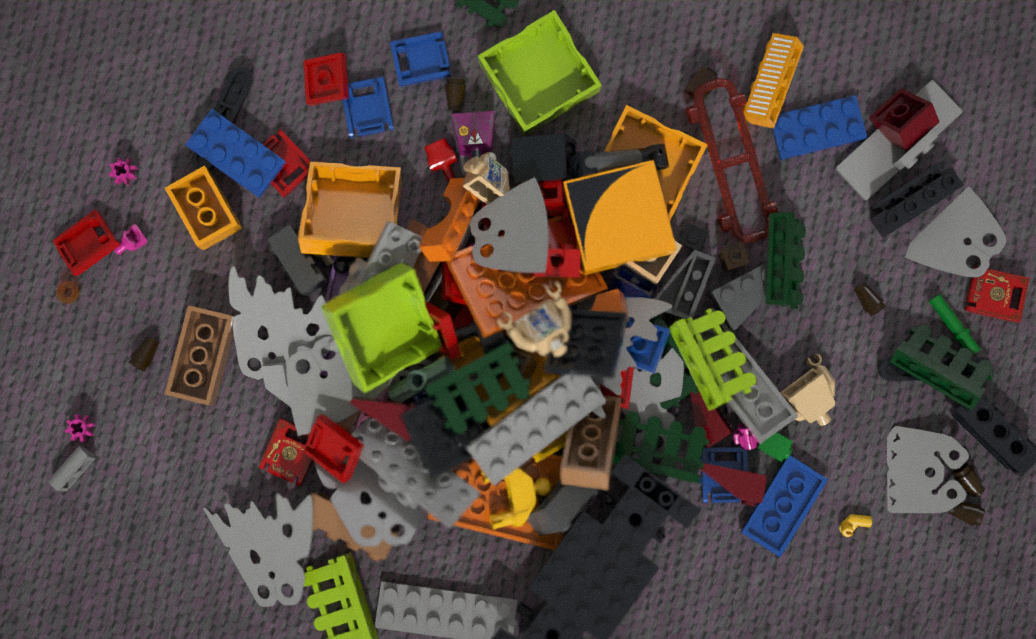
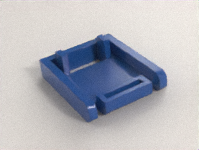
[390,32,452,87]
[342,77,394,138]
[701,447,748,503]

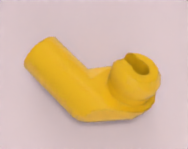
[839,514,872,537]

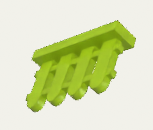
[669,309,756,411]
[304,552,379,639]

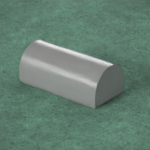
[48,445,96,491]

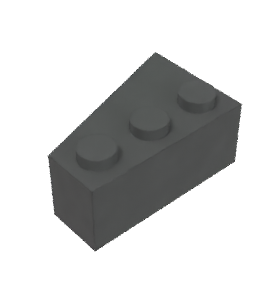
[267,224,329,298]
[653,250,716,320]
[708,262,768,332]
[526,479,599,536]

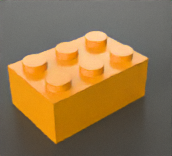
[165,166,243,251]

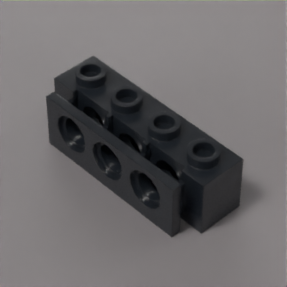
[870,162,964,238]
[949,394,1036,476]

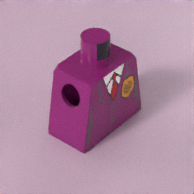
[452,111,495,159]

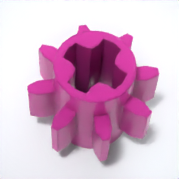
[108,157,138,186]
[65,414,96,442]
[733,423,758,450]

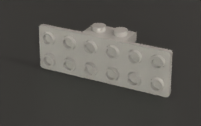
[835,80,962,200]
[327,221,423,353]
[351,416,479,528]

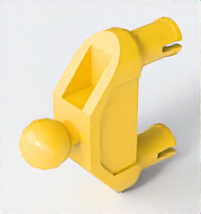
[481,468,552,530]

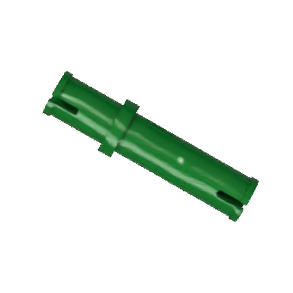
[928,294,981,355]

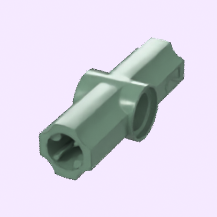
[388,357,456,402]

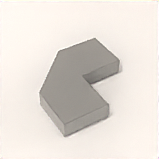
[261,362,291,407]

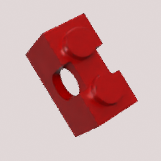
[530,243,581,277]

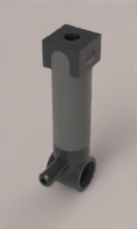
[570,144,669,179]

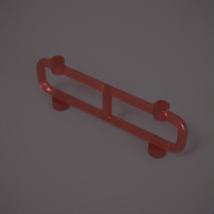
[686,78,778,243]

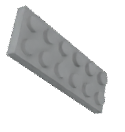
[699,308,798,444]
[466,374,606,485]
[375,581,518,639]

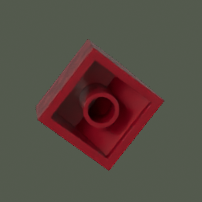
[869,88,940,151]

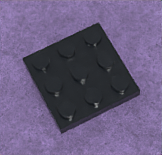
[544,309,628,378]
[399,387,486,479]

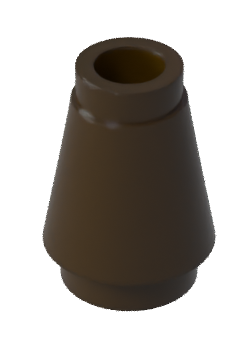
[444,78,466,111]
[854,282,886,317]
[129,336,159,372]
[952,462,985,497]
[948,502,985,526]

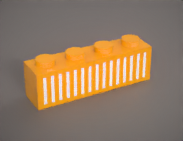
[743,33,804,129]

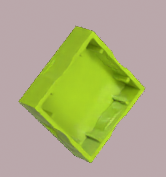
[478,10,602,137]
[321,262,442,393]

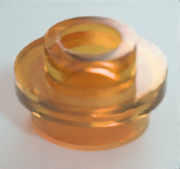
[56,281,80,304]

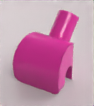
[114,224,147,255]

